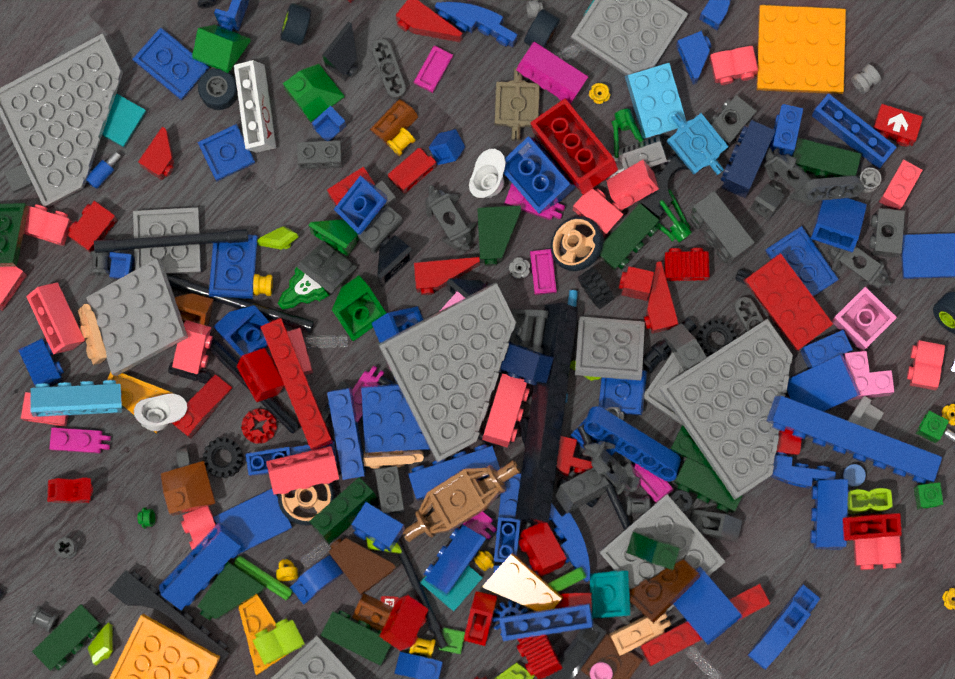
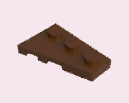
[629,559,701,624]

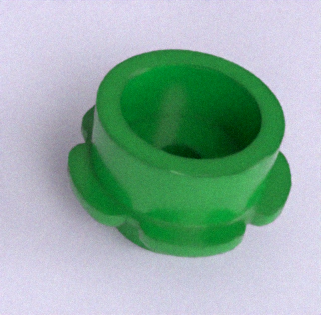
[137,507,156,529]

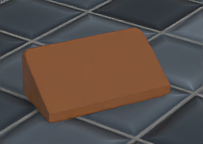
[370,99,418,146]
[352,594,393,631]

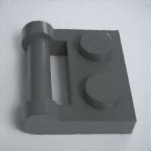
[509,309,548,354]

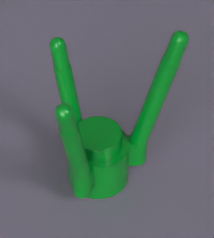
[612,109,644,158]
[657,190,692,243]

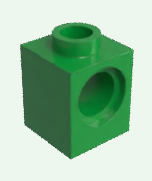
[915,411,949,443]
[914,482,943,510]

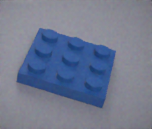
[361,384,430,453]

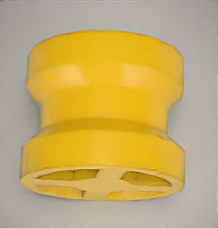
[253,274,273,296]

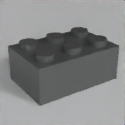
[690,191,755,267]

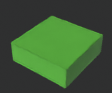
[439,628,465,654]

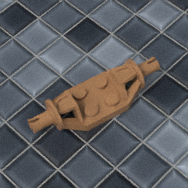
[403,460,521,542]

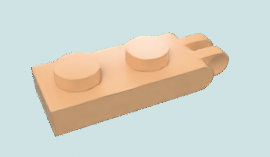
[78,304,107,365]
[364,450,424,469]
[609,612,671,655]

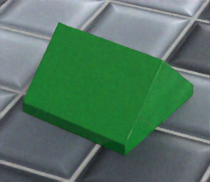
[192,25,251,73]

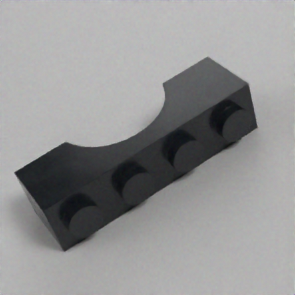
[637,154,689,220]

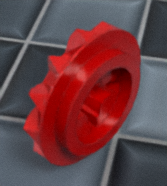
[241,408,277,444]

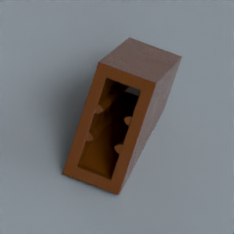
[328,538,397,596]

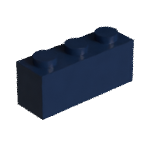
[499,342,554,385]

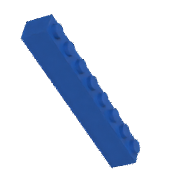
[766,396,942,485]

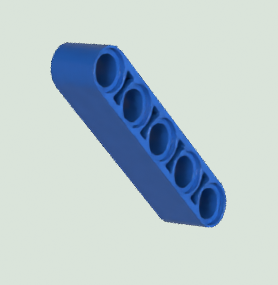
[584,406,681,481]

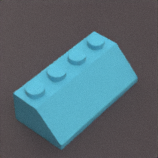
[30,380,122,417]

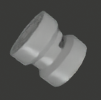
[851,64,882,94]
[859,168,881,193]

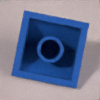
[334,175,387,235]

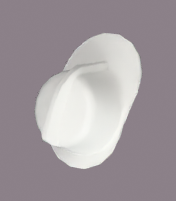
[469,149,506,198]
[134,394,187,431]

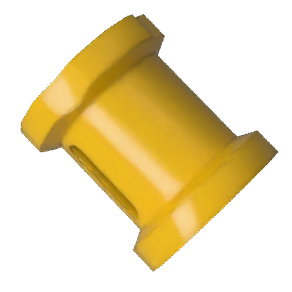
[387,128,415,156]
[409,638,436,659]

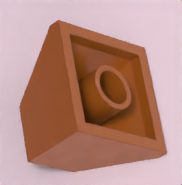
[174,293,213,326]
[161,461,216,516]

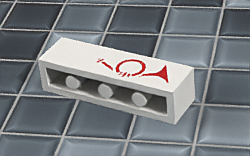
[234,60,276,153]

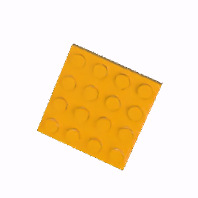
[757,5,846,94]
[110,614,220,679]

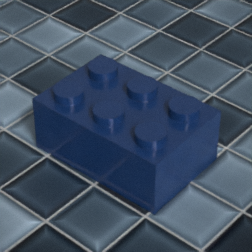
[720,120,776,198]

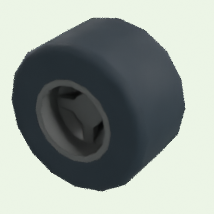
[198,69,238,110]

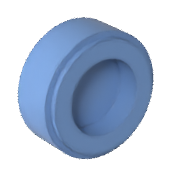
[843,464,866,487]

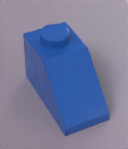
[676,31,711,85]
[394,652,443,679]

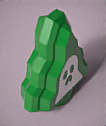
[278,266,329,310]

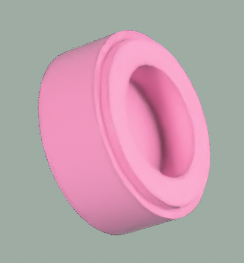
[590,662,612,679]

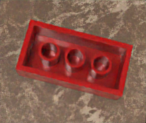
[530,98,618,195]
[743,253,833,350]

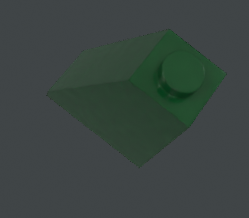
[477,206,521,266]
[626,531,680,570]
[197,562,266,621]

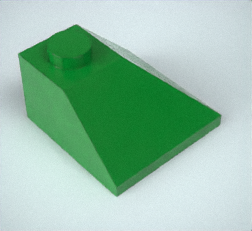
[283,64,345,123]
[309,220,359,257]
[332,275,387,342]

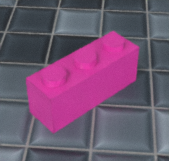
[516,42,588,105]

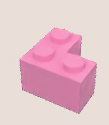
[843,351,894,400]

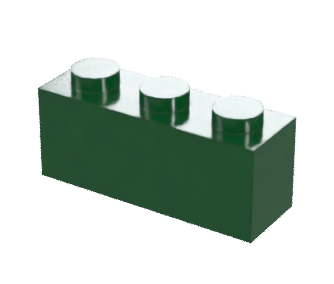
[792,138,861,179]
[599,203,659,272]
[674,457,743,514]
[309,477,378,545]
[32,604,102,671]
[321,610,392,666]

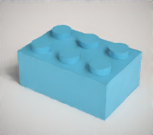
[625,63,687,138]

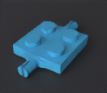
[667,112,728,175]

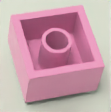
[832,287,897,351]

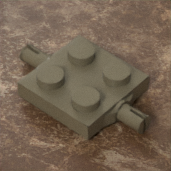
[495,68,539,141]

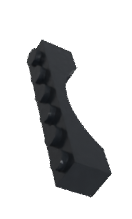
[108,570,231,675]
[546,622,607,679]

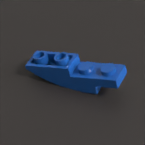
[435,2,517,48]
[246,441,338,476]
[770,452,836,489]
[494,474,521,562]
[549,503,590,583]
[747,585,820,670]

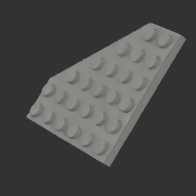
[0,33,123,208]
[378,283,516,462]
[659,319,793,500]

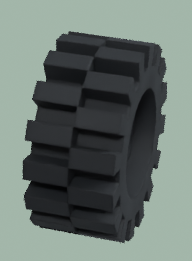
[578,267,614,309]
[696,319,737,357]
[202,437,244,479]

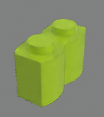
[847,488,892,514]
[252,618,305,665]

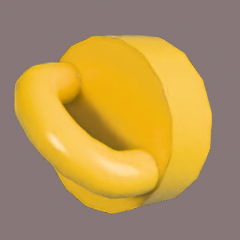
[276,559,299,581]

